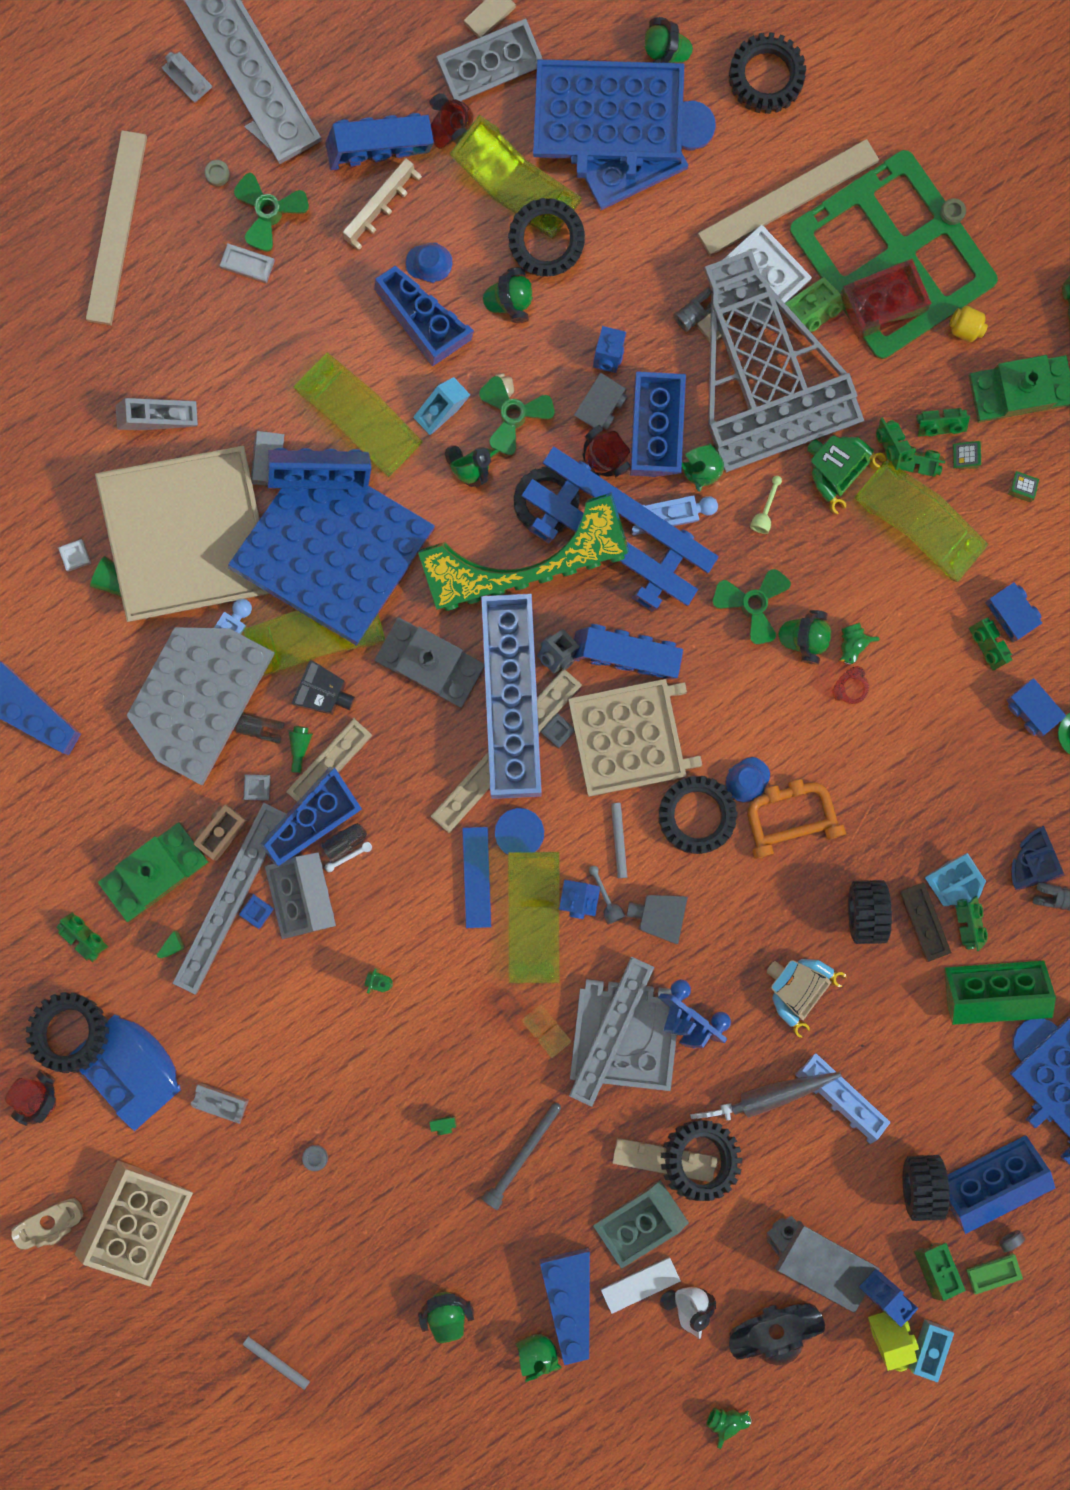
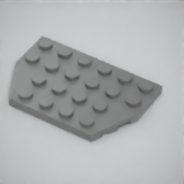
[127,627,275,785]

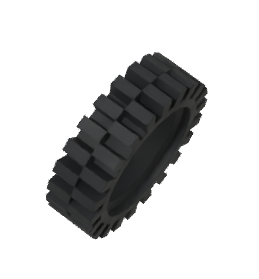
[729,32,806,114]
[508,198,585,277]
[658,776,737,854]
[26,992,109,1073]
[661,1121,742,1201]

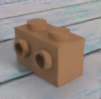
[194,805,248,861]

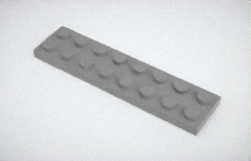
[184,0,322,164]

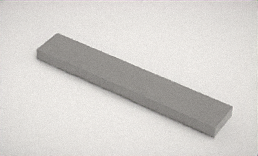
[569,957,654,1106]

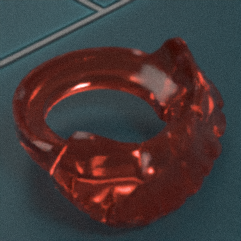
[833,666,869,704]

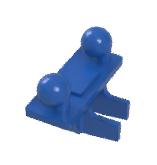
[658,979,731,1049]

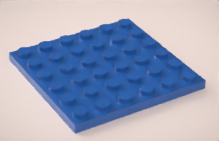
[228,486,435,646]

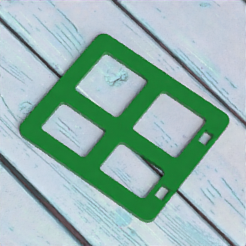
[790,150,998,359]

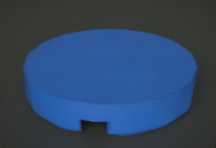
[681,101,716,151]
[495,808,544,858]
[1012,1019,1057,1062]

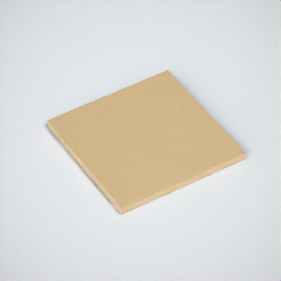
[95,446,270,622]

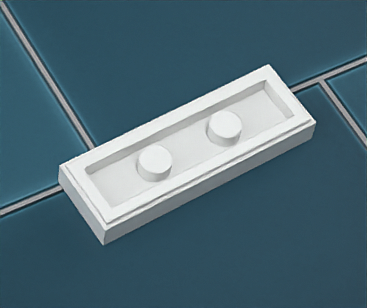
[601,1257,681,1313]

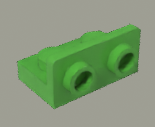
[785,277,844,332]

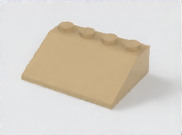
[75,1161,193,1287]

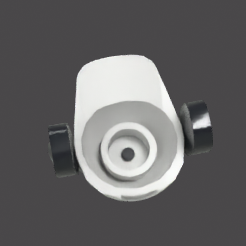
[660,1287,716,1339]

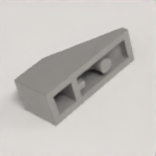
[116,398,198,430]

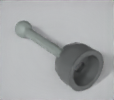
[589,865,626,925]

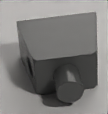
[626,895,688,944]

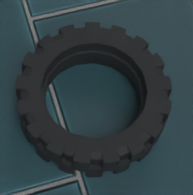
[514,466,579,533]

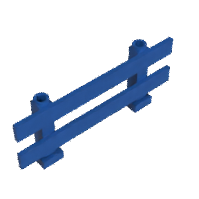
[521,446,719,612]

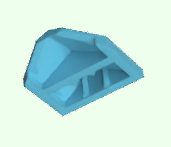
[925,853,986,906]

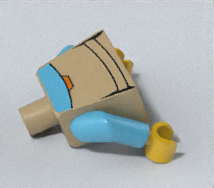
[767,959,847,1038]

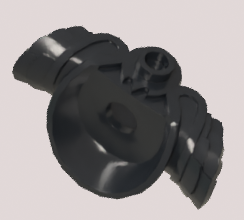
[729,1303,825,1366]

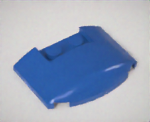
[69,1015,181,1131]

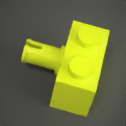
[868,1312,919,1372]

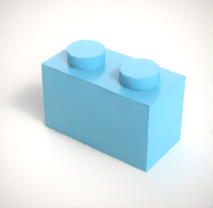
[909,1319,954,1382]

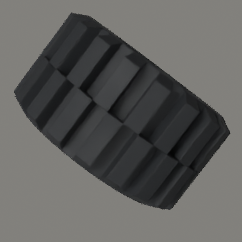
[848,880,892,944]
[902,1155,950,1221]

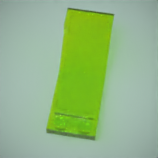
[450,115,582,239]
[293,352,422,477]
[855,460,989,582]
[243,610,385,677]
[508,852,559,983]

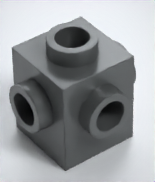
[537,629,580,674]
[767,1215,803,1258]

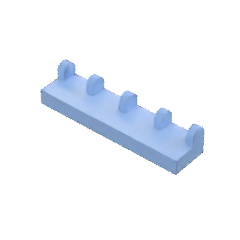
[795,1053,890,1144]

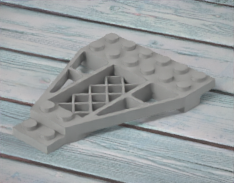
[704,250,864,473]

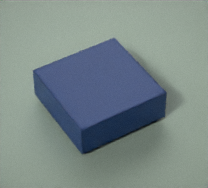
[239,894,274,929]

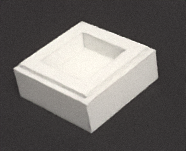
[58,539,91,572]

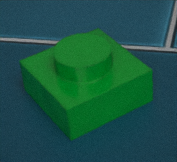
[429,1116,457,1135]

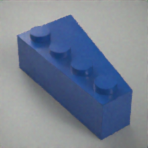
[325,113,434,170]
[374,266,474,367]
[573,624,683,680]
[0,661,81,755]
[260,767,362,866]
[540,1247,590,1365]

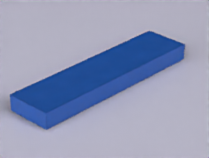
[463,827,491,928]

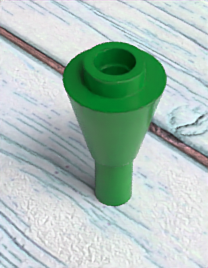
[288,726,313,773]

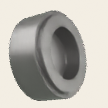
[302,1145,328,1171]
[999,1230,1025,1252]

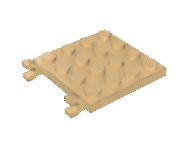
[568,679,702,797]

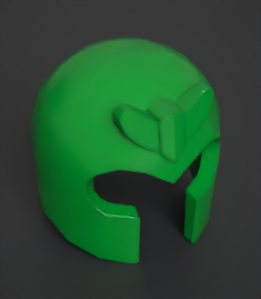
[681,443,724,492]
[515,1334,562,1383]

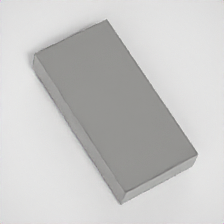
[220,243,275,284]

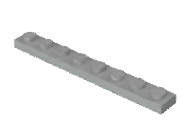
[173,803,286,995]

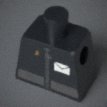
[292,660,355,715]

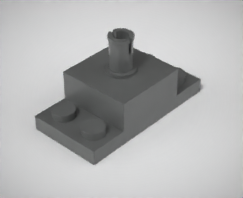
[374,617,485,709]

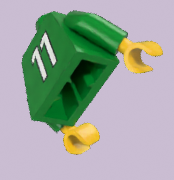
[807,436,886,514]

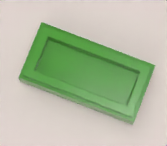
[966,1253,1023,1295]

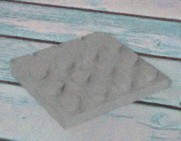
[570,979,677,1091]

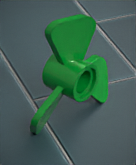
[234,173,309,252]
[479,376,555,456]
[712,569,791,645]

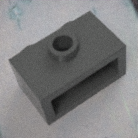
[574,373,628,430]

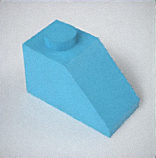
[413,377,470,435]

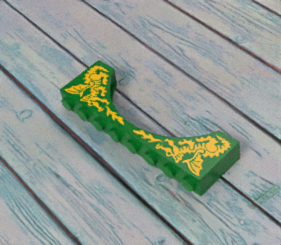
[418,492,629,611]

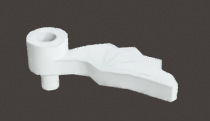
[690,1103,733,1120]

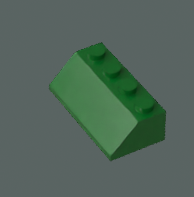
[944,960,1056,1025]

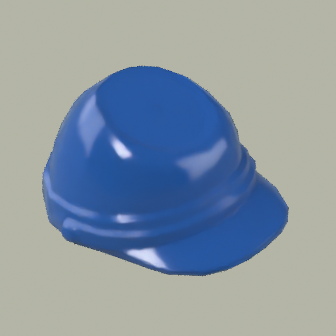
[406,242,453,283]
[725,757,770,803]

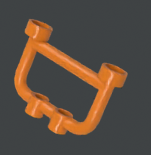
[748,779,847,859]

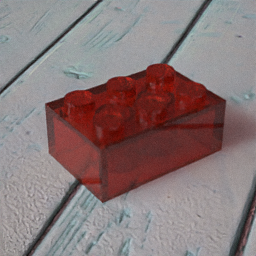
[840,259,932,339]

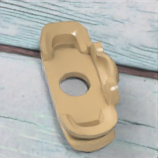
[11,1198,83,1249]

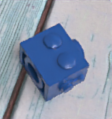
[593,326,626,373]
[559,880,600,919]

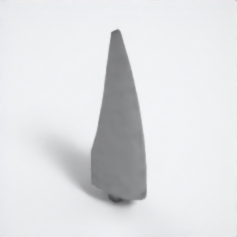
[732,1072,841,1118]

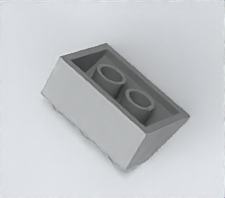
[265,852,336,939]

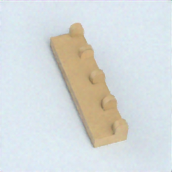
[343,158,422,250]
[612,1138,717,1182]

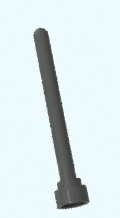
[481,1103,561,1210]

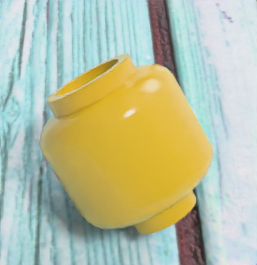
[949,306,988,342]

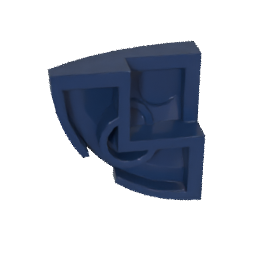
[1012,826,1065,890]

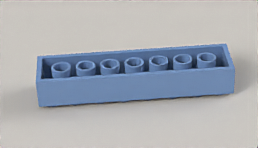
[481,594,542,799]

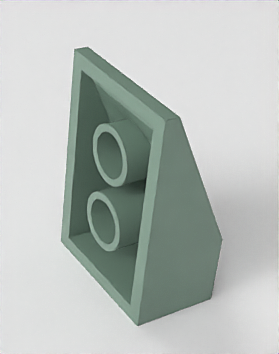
[593,1180,689,1269]

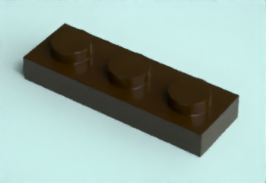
[899,882,952,962]

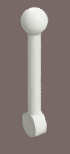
[325,842,372,872]

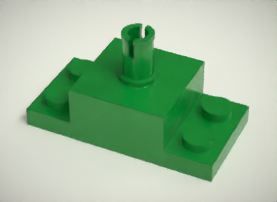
[968,355,1070,423]
[98,822,209,922]

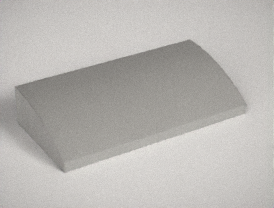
[435,18,543,104]

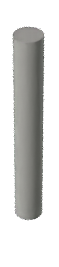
[611,803,628,878]
[243,1336,310,1390]

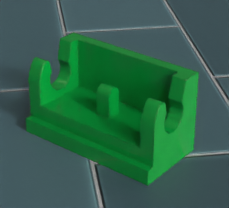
[914,1242,966,1301]

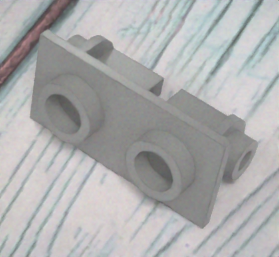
[162,52,212,103]

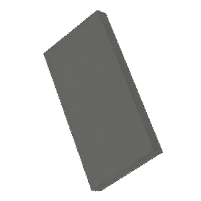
[775,1223,880,1313]

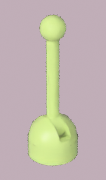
[750,476,782,534]

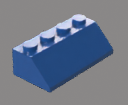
[630,372,686,477]
[268,448,371,490]
[948,1135,1055,1234]

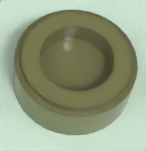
[205,160,230,187]
[940,198,966,225]

